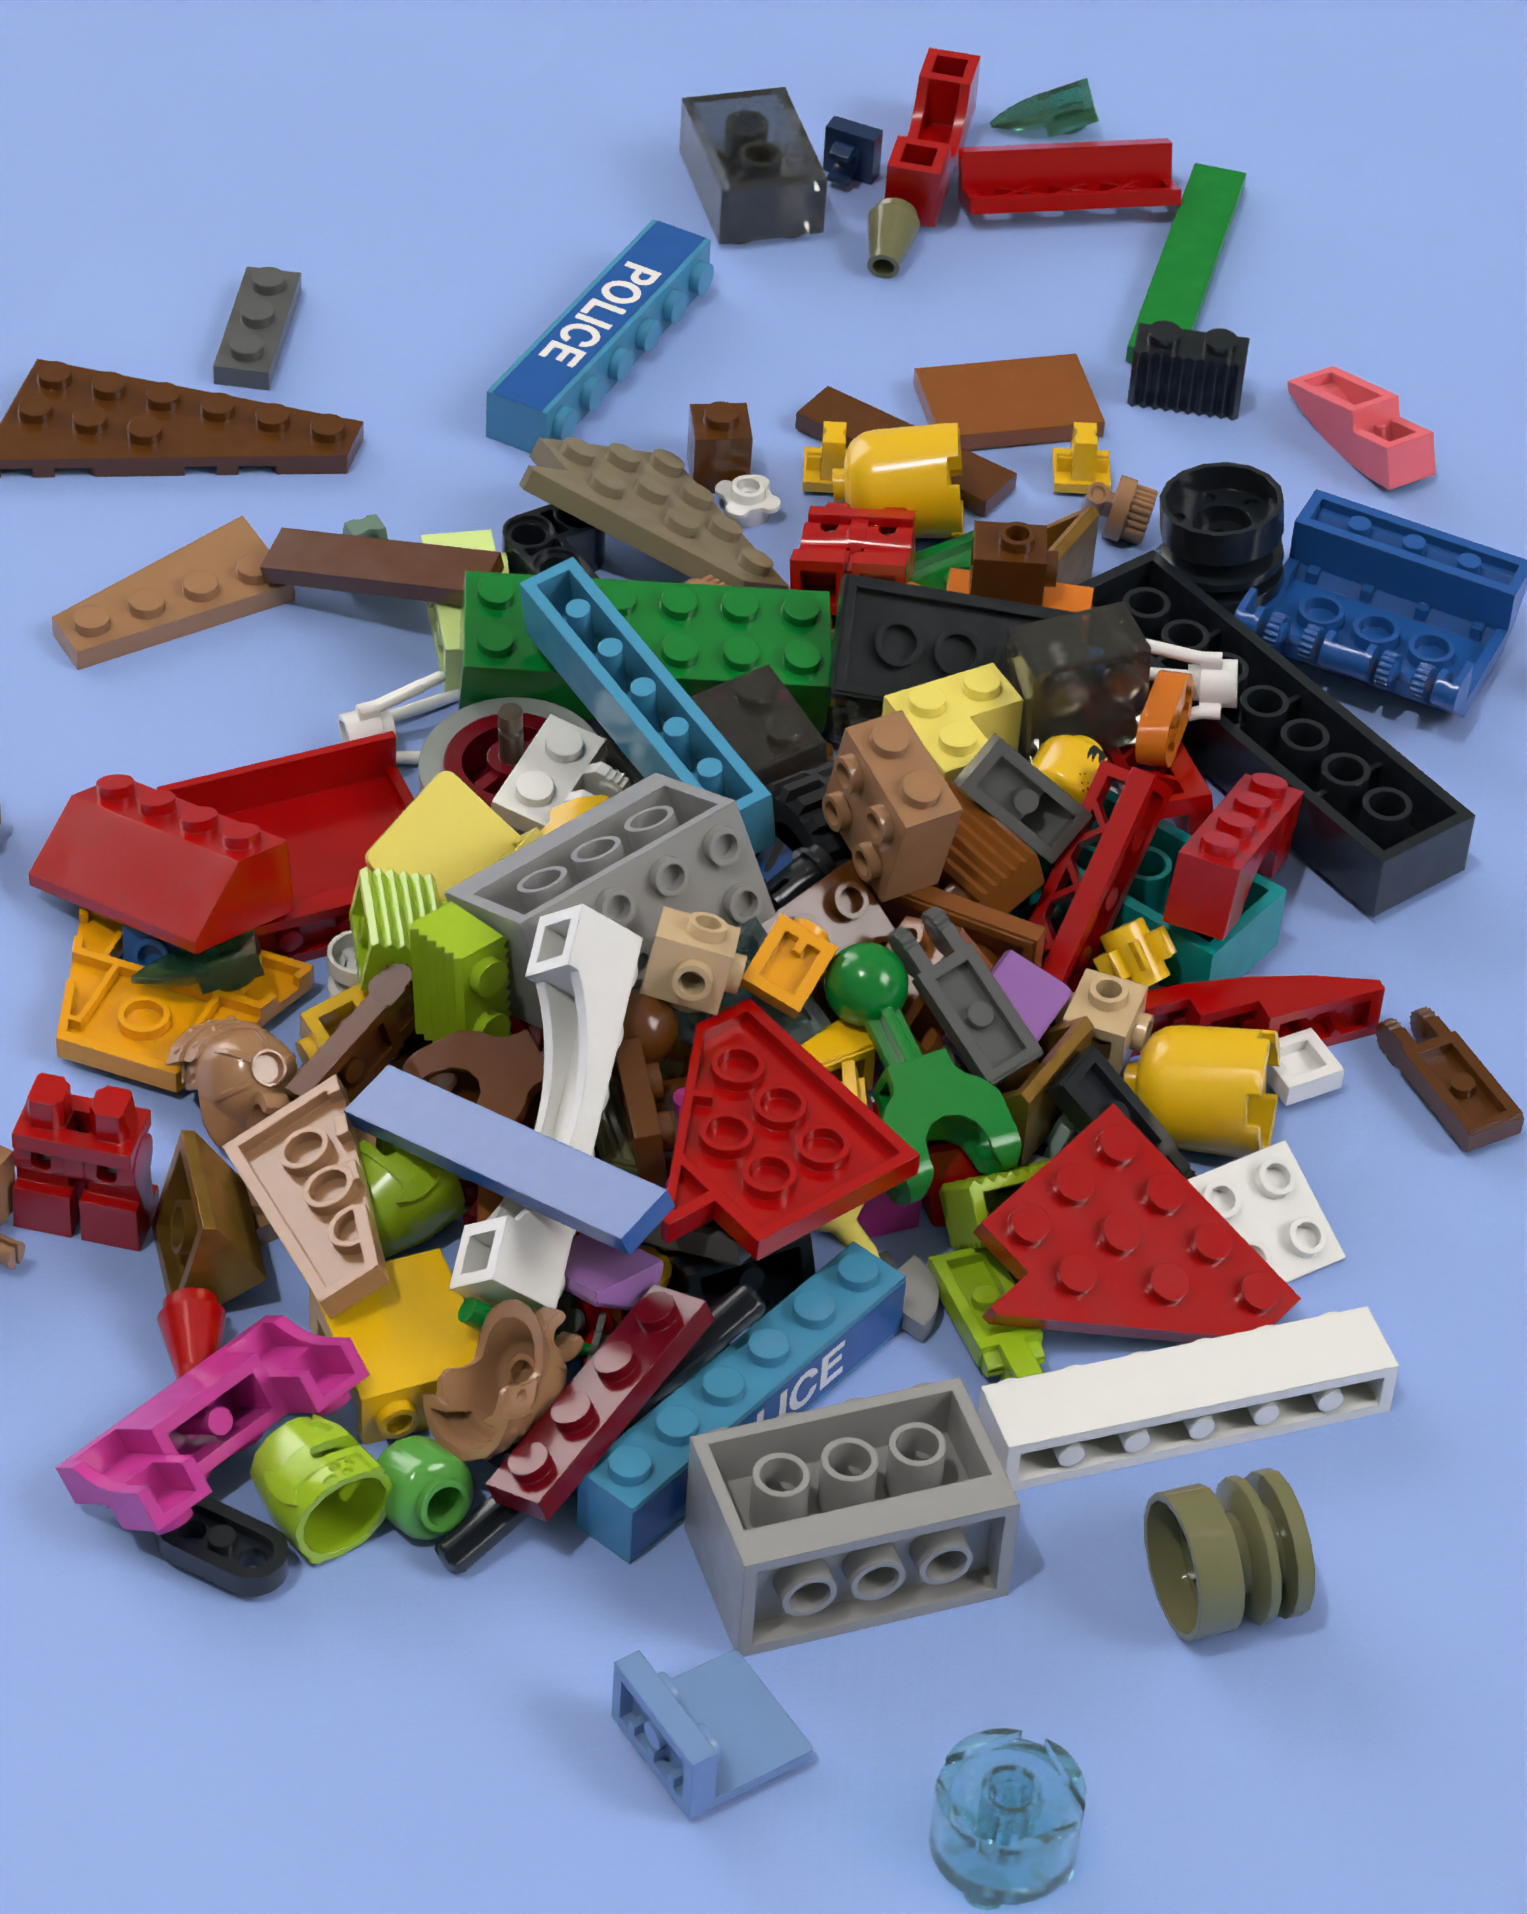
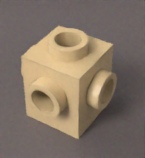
[639,906,748,1015]
[1055,968,1154,1077]

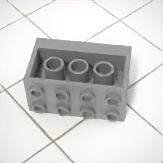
[444,773,776,1029]
[684,1377,1020,1657]

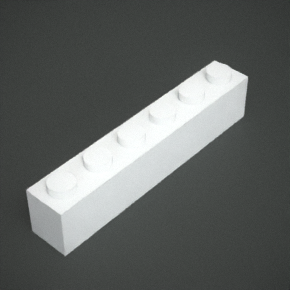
[978,1306,1399,1491]

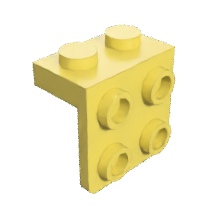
[365,771,544,900]

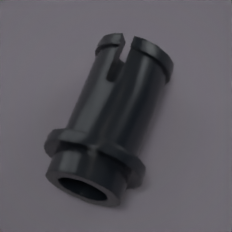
[765,844,837,912]

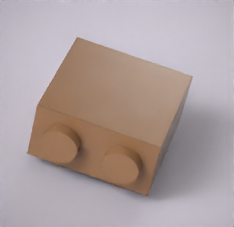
[822,710,963,903]

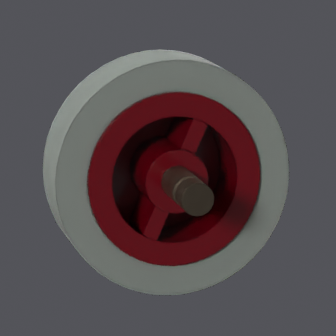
[418,697,606,835]

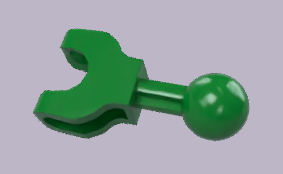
[824,942,1022,1205]

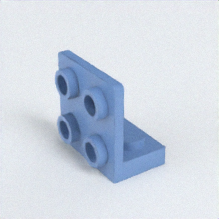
[612,1650,812,1820]

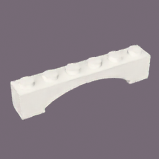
[449,904,643,1313]

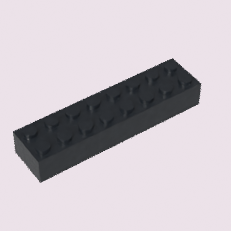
[1078,550,1475,917]

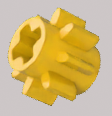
[1093,917,1177,986]

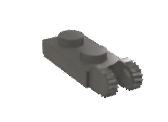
[887,906,1044,1086]

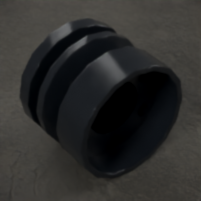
[1159,462,1284,615]

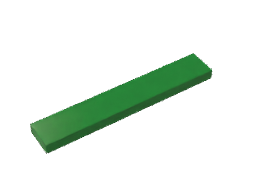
[1125,163,1247,363]

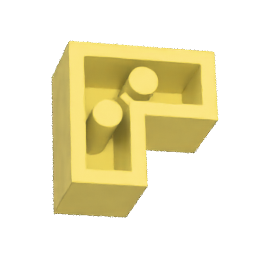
[882,663,1024,784]

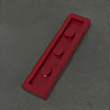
[485,1284,714,1522]

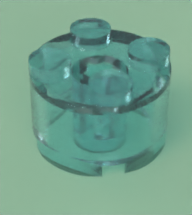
[929,1728,1086,1911]

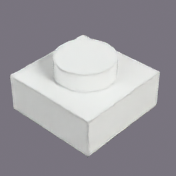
[1266,1028,1345,1106]

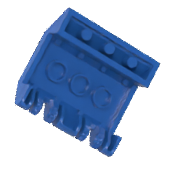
[1234,489,1527,718]

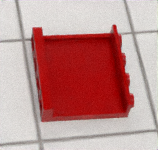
[157,731,414,980]

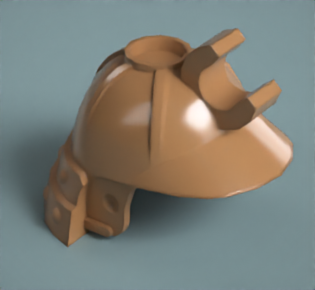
[165,1016,298,1151]
[422,1299,584,1462]

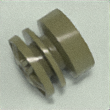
[1144,1468,1315,1642]

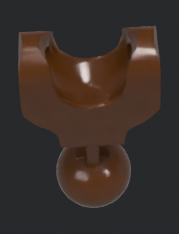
[402,986,679,1181]

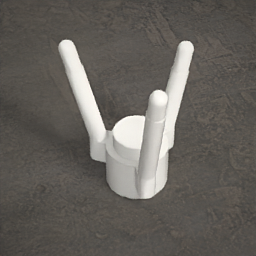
[1102,633,1238,733]
[338,671,459,764]

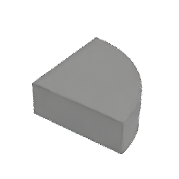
[897,1255,939,1342]

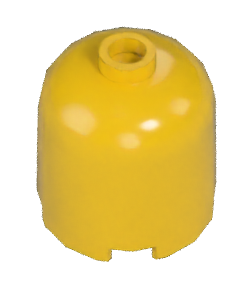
[832,423,964,538]
[1124,1025,1280,1158]

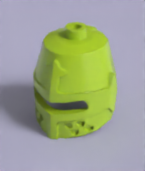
[359,1137,466,1259]
[250,1414,394,1564]

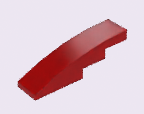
[1131,975,1385,1057]

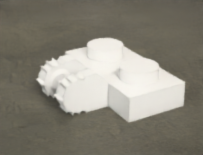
[491,714,631,832]

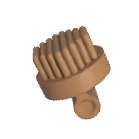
[1081,475,1158,545]

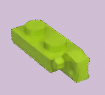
[927,1247,1045,1380]

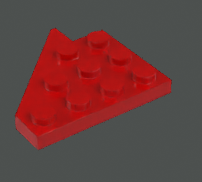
[660,998,920,1261]
[973,1103,1301,1343]

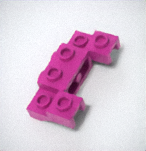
[55,1315,370,1535]

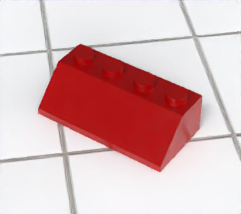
[28,774,294,954]

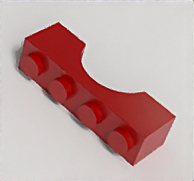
[884,47,981,228]
[1162,773,1304,941]

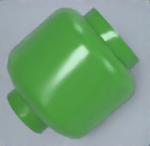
[376,1435,474,1540]

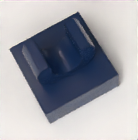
[823,115,883,186]

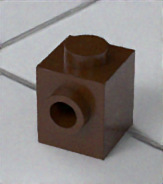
[687,401,753,494]
[969,521,1058,606]

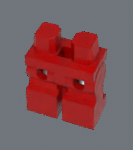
[790,502,915,615]
[11,1072,160,1252]

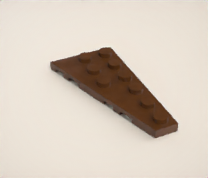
[0,359,364,478]

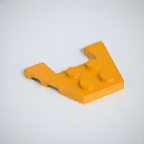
[56,906,314,1093]

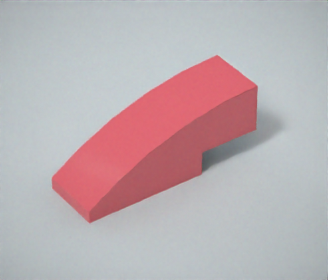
[1287,366,1436,490]

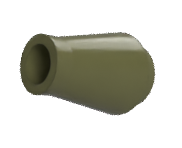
[867,198,920,279]

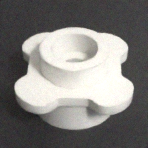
[715,474,781,527]

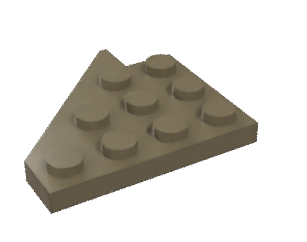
[519,437,789,589]

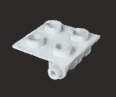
[1188,1140,1346,1283]

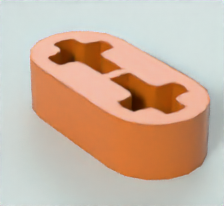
[1135,670,1194,768]

